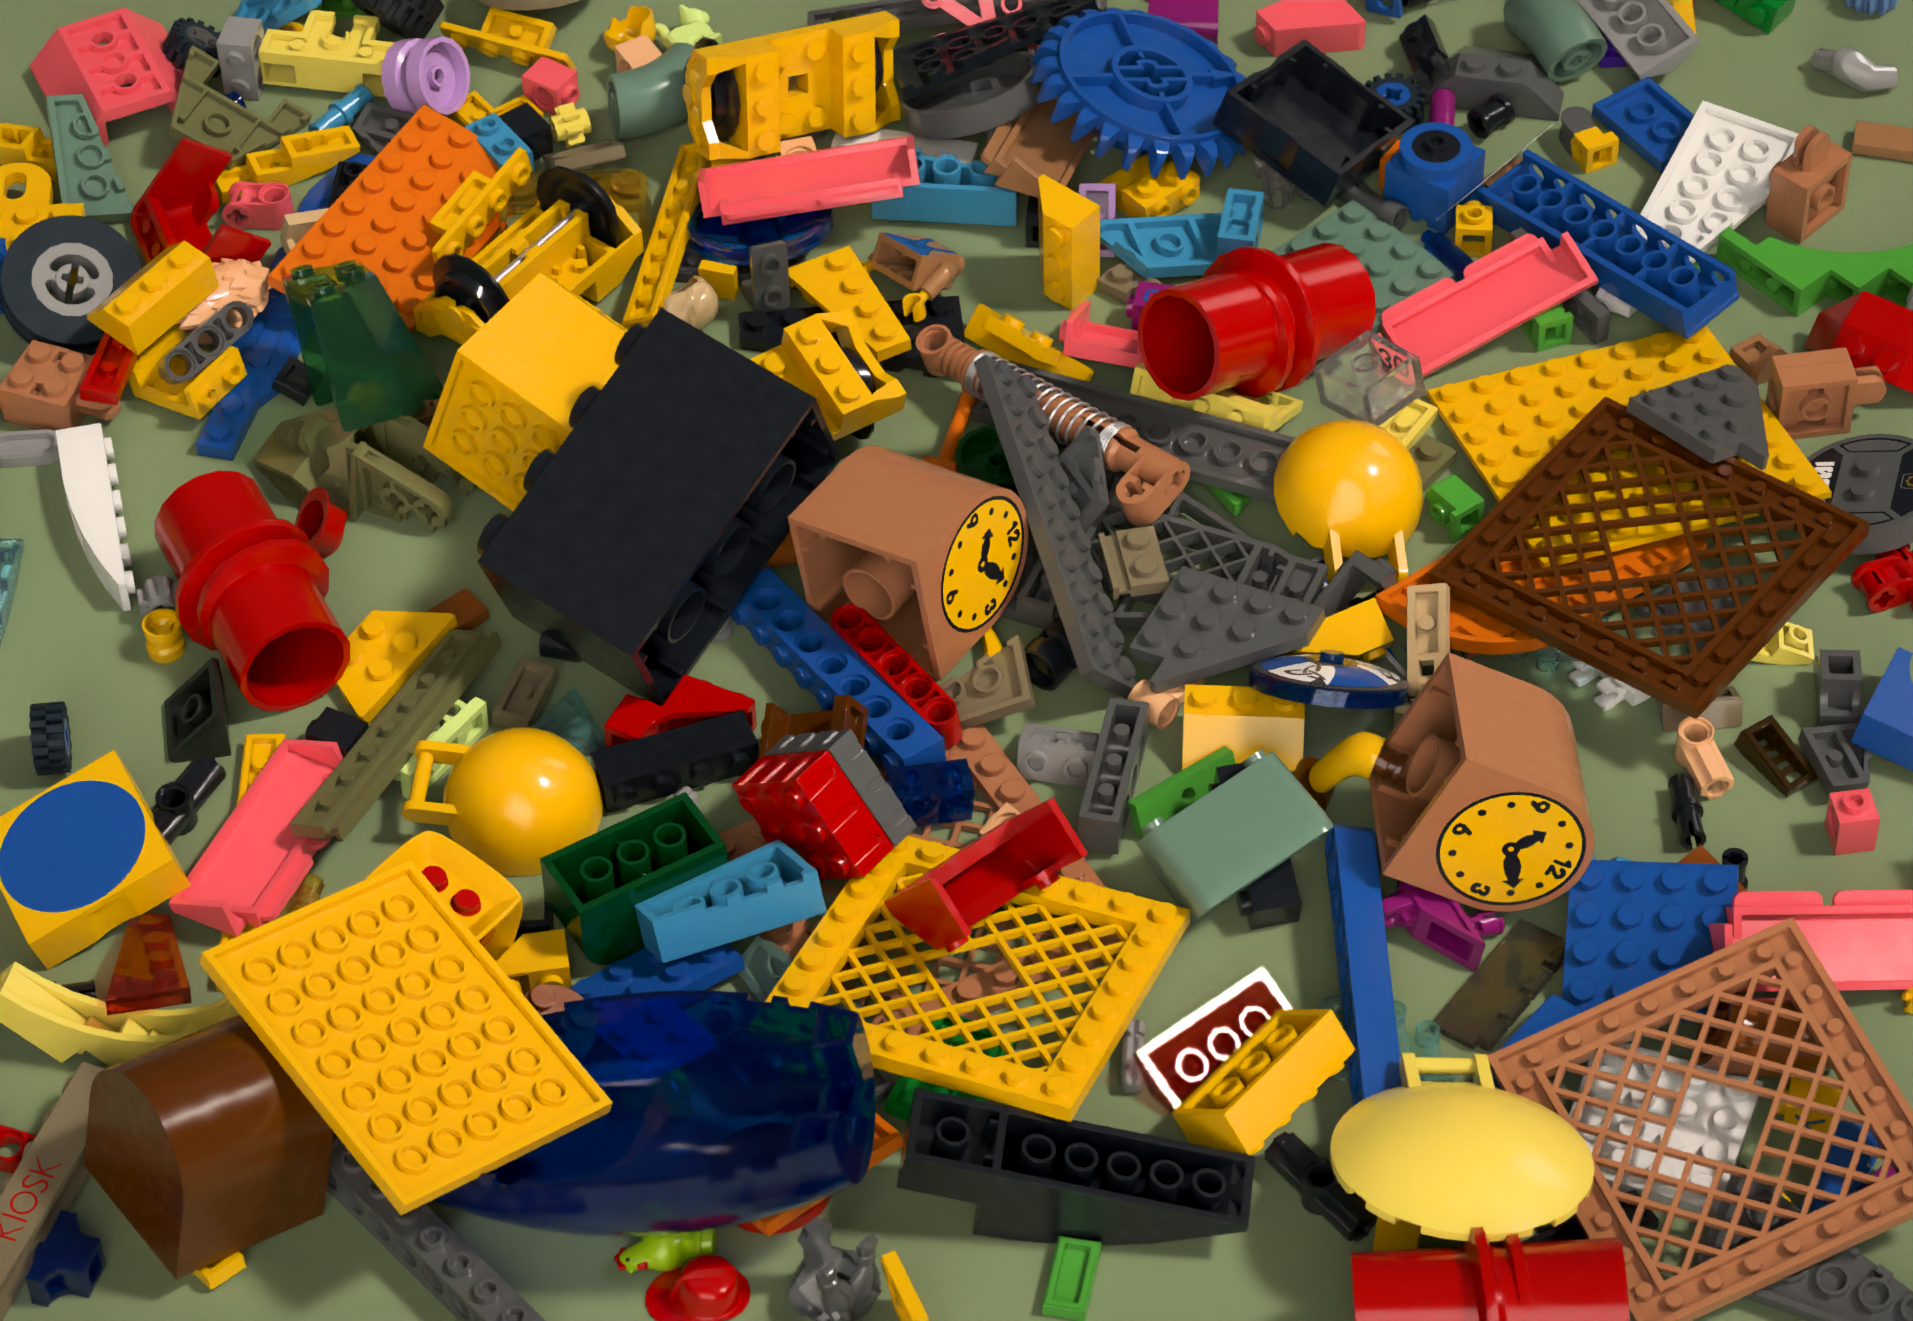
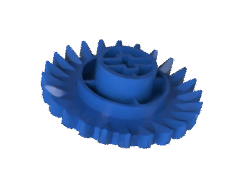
[1031,7,1246,180]

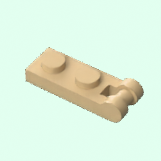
[1407,583,1450,696]

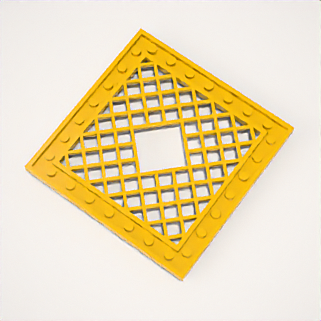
[751,835,1191,1122]

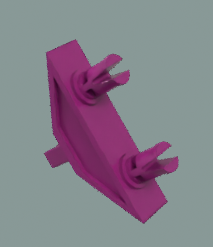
[1382,880,1505,973]

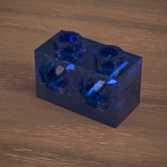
[886,758,975,827]

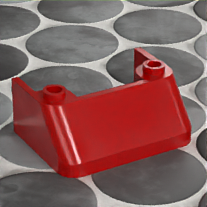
[130,137,271,264]
[884,797,1088,953]

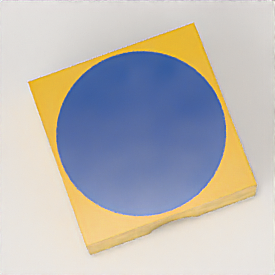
[0,750,191,970]

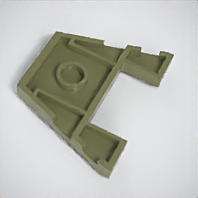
[168,45,312,170]

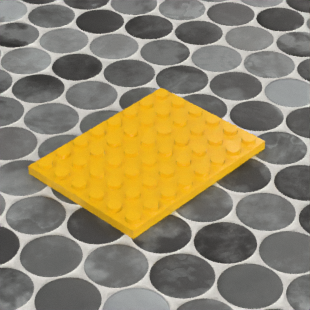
[199,860,613,1215]

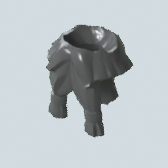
[787,1217,882,1321]

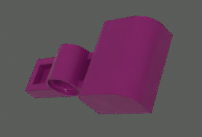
[1148,0,1219,46]

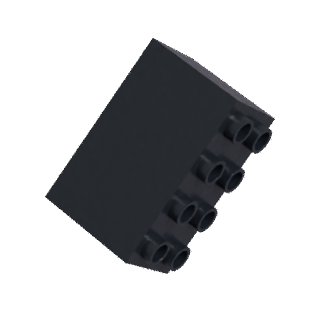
[477,308,841,706]

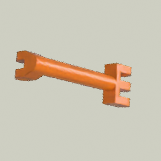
[923,389,978,472]

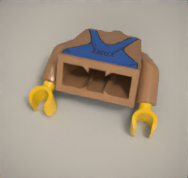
[860,232,965,322]

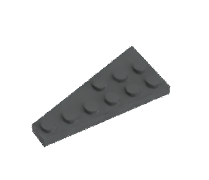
[1695,1160,1913,1321]

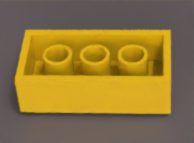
[1172,1009,1356,1155]

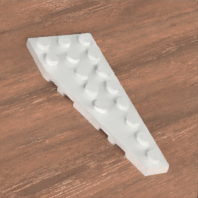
[1595,100,1798,318]

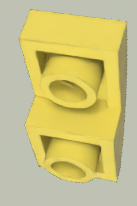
[1751,622,1814,665]

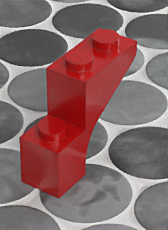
[604,674,757,748]

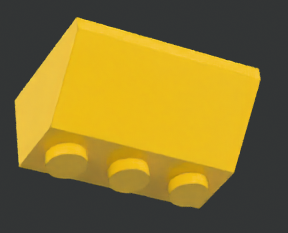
[1038,174,1100,311]
[86,240,219,355]
[1182,684,1305,772]

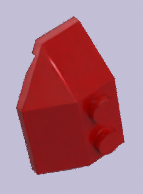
[1804,291,1913,394]

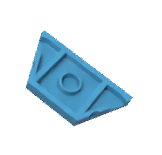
[1100,213,1222,279]

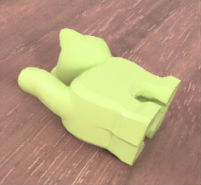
[656,4,724,49]

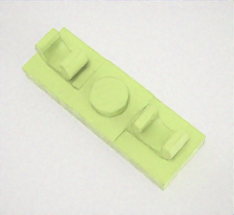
[394,696,489,800]

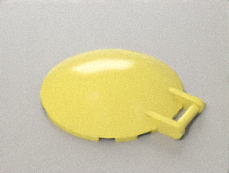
[1330,1053,1594,1242]

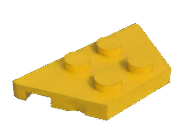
[335,610,458,724]

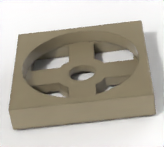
[542,139,626,170]

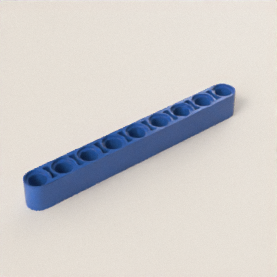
[1325,824,1402,1107]

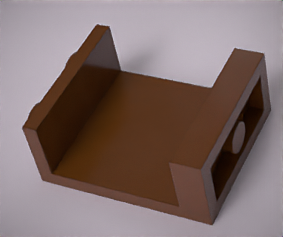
[756,694,869,762]

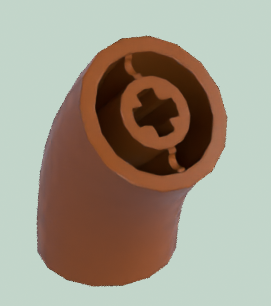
[1696,993,1832,1079]

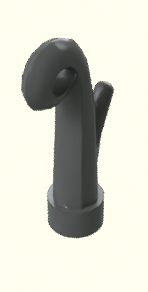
[1294,180,1409,231]

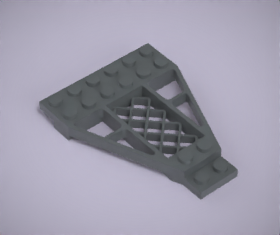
[1001,445,1328,631]

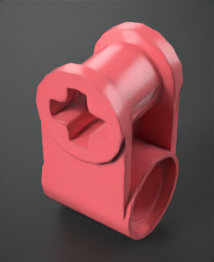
[222,181,295,231]

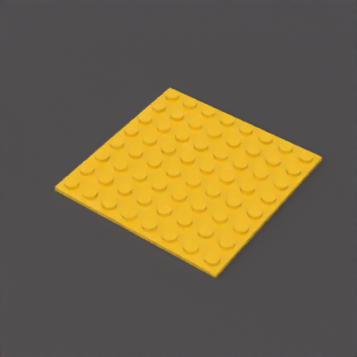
[1427,325,1832,568]

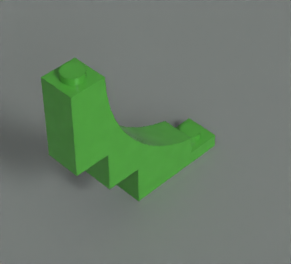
[1716,227,1913,317]

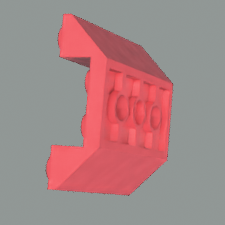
[30,8,184,146]

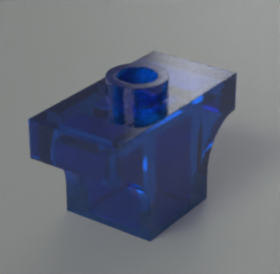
[26,1210,106,1307]

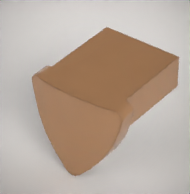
[1730,333,1787,385]

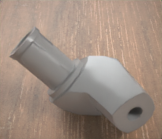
[1811,47,1898,92]

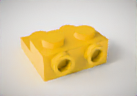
[1098,153,1200,218]

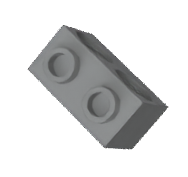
[216,16,266,101]

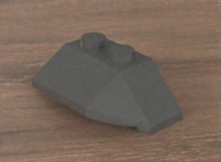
[1422,46,1564,121]

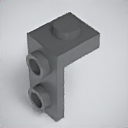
[741,240,791,313]
[1313,550,1398,618]

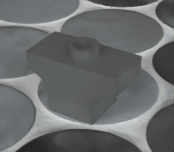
[1813,650,1863,726]

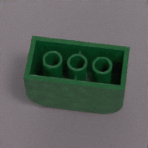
[540,792,728,965]

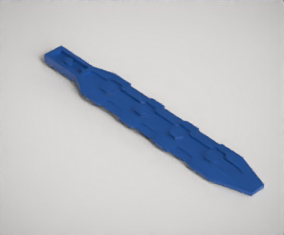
[196,153,376,461]

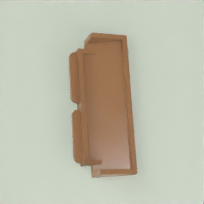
[980,82,1097,198]

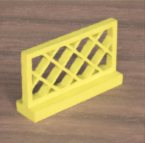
[1130,362,1304,432]

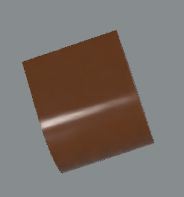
[84,1014,333,1279]

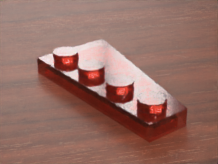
[105,913,192,1016]

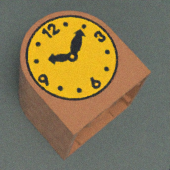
[787,445,1029,681]
[1369,652,1595,912]

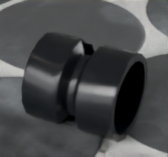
[1024,617,1078,691]

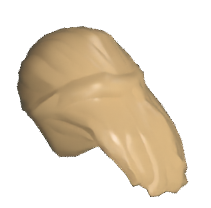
[663,275,718,330]

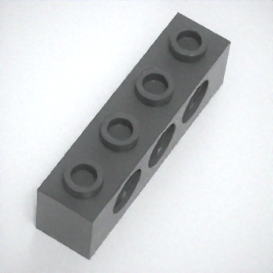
[1078,697,1149,854]

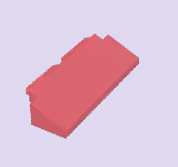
[697,135,920,225]
[1373,231,1598,389]
[169,739,344,937]
[1709,890,1913,992]

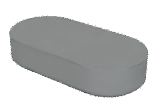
[0,429,60,468]

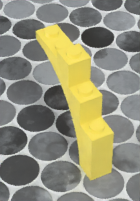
[0,962,239,1067]

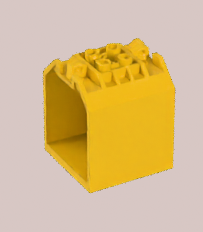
[423,272,628,511]

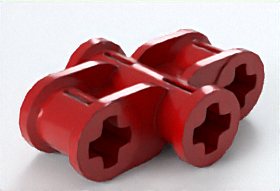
[1851,544,1913,613]

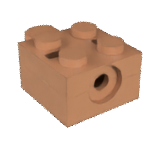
[1765,125,1852,244]
[0,340,121,430]
[1765,347,1887,440]

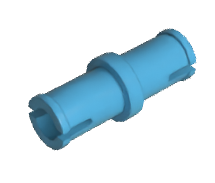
[308,84,374,132]

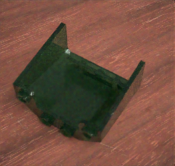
[281,260,444,432]

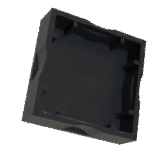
[1212,39,1416,207]

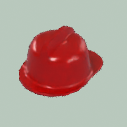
[295,487,347,558]
[645,1254,751,1321]

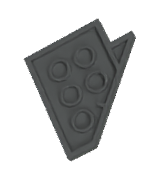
[1626,364,1769,470]
[1129,566,1325,694]

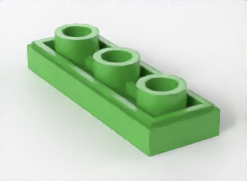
[1127,746,1236,838]

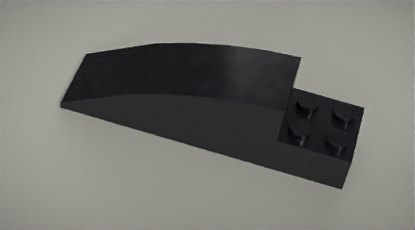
[896,1088,1255,1245]

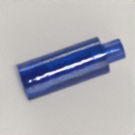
[1421,229,1475,282]

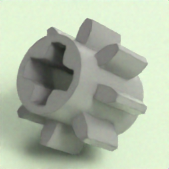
[136,575,178,617]

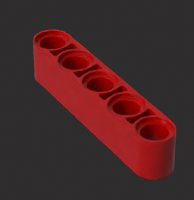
[831,603,963,749]

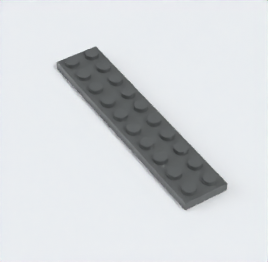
[974,355,1136,699]
[972,361,1296,504]

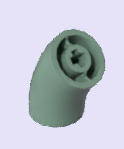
[1503,0,1608,82]
[607,43,694,141]

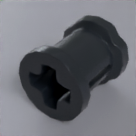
[1467,94,1515,139]

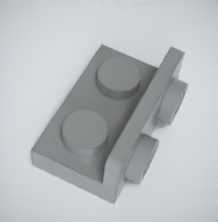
[1016,723,1100,788]

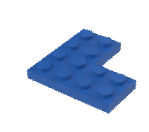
[569,943,745,1084]

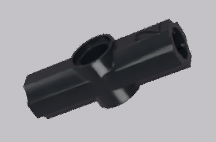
[151,753,226,845]
[1265,1131,1378,1242]

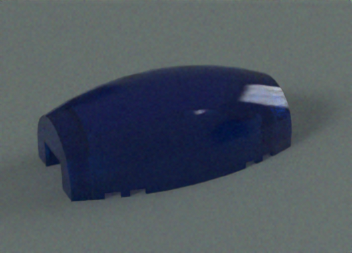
[432,990,875,1237]

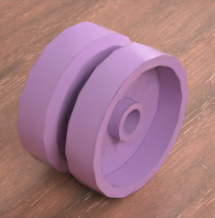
[381,36,470,115]

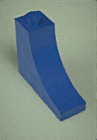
[1850,647,1913,771]

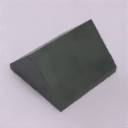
[164,657,231,763]

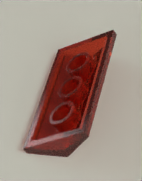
[1133,967,1293,1114]

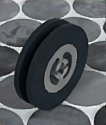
[0,215,142,355]

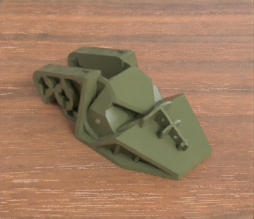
[252,403,478,533]

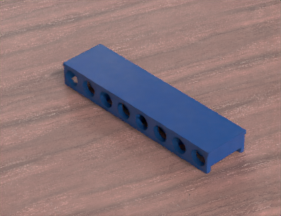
[1476,149,1740,340]

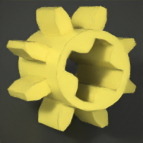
[549,102,591,148]

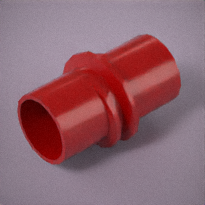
[1138,242,1376,401]
[154,471,350,711]
[1351,1227,1630,1321]

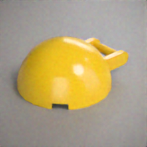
[1274,419,1423,584]
[401,727,603,876]

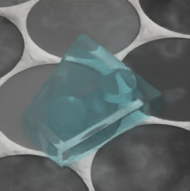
[530,688,606,757]

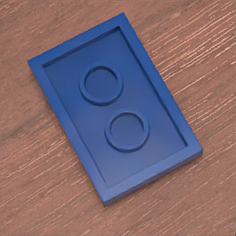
[1592,77,1694,173]

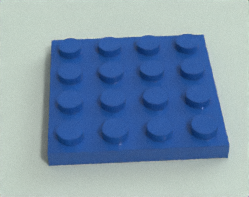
[1562,860,1739,1023]

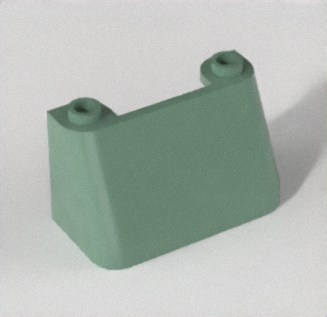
[1137,749,1335,925]

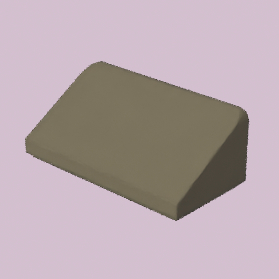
[1656,686,1742,732]

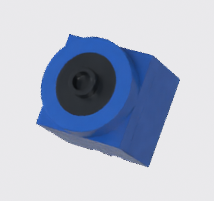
[1383,122,1485,235]

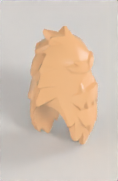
[176,258,272,346]

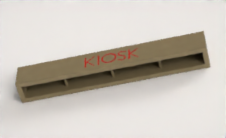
[0,1061,105,1321]

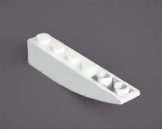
[55,423,136,611]

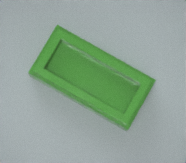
[1042,1236,1102,1321]

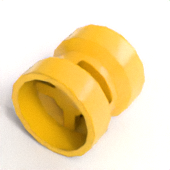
[142,608,186,663]

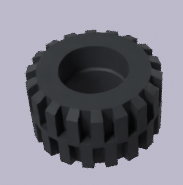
[351,0,445,39]

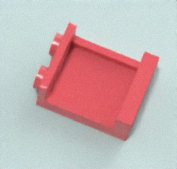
[1059,300,1144,368]

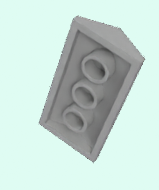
[1576,0,1700,80]

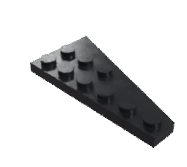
[893,0,1099,101]
[738,295,965,378]

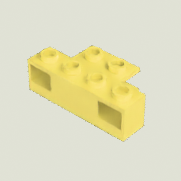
[258,10,394,97]

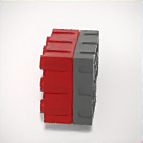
[732,728,917,880]

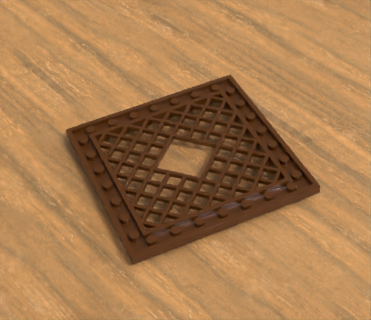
[1429,397,1870,719]

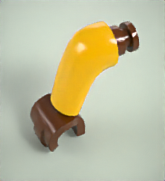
[1291,731,1408,812]

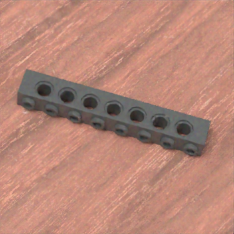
[326,1131,545,1321]

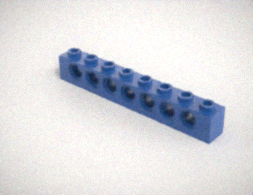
[731,567,947,788]

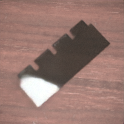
[1431,918,1565,1051]

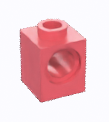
[522,56,580,116]
[1824,788,1880,855]

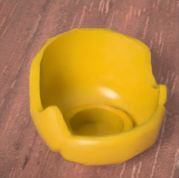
[604,6,656,52]

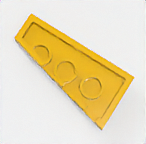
[788,246,912,362]

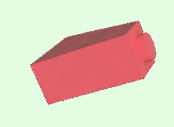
[1254,0,1366,57]

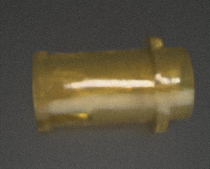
[287,874,325,914]

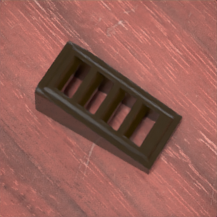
[1734,715,1819,798]

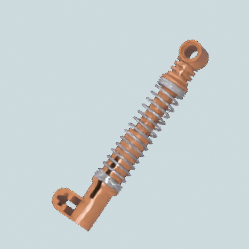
[916,324,1191,526]

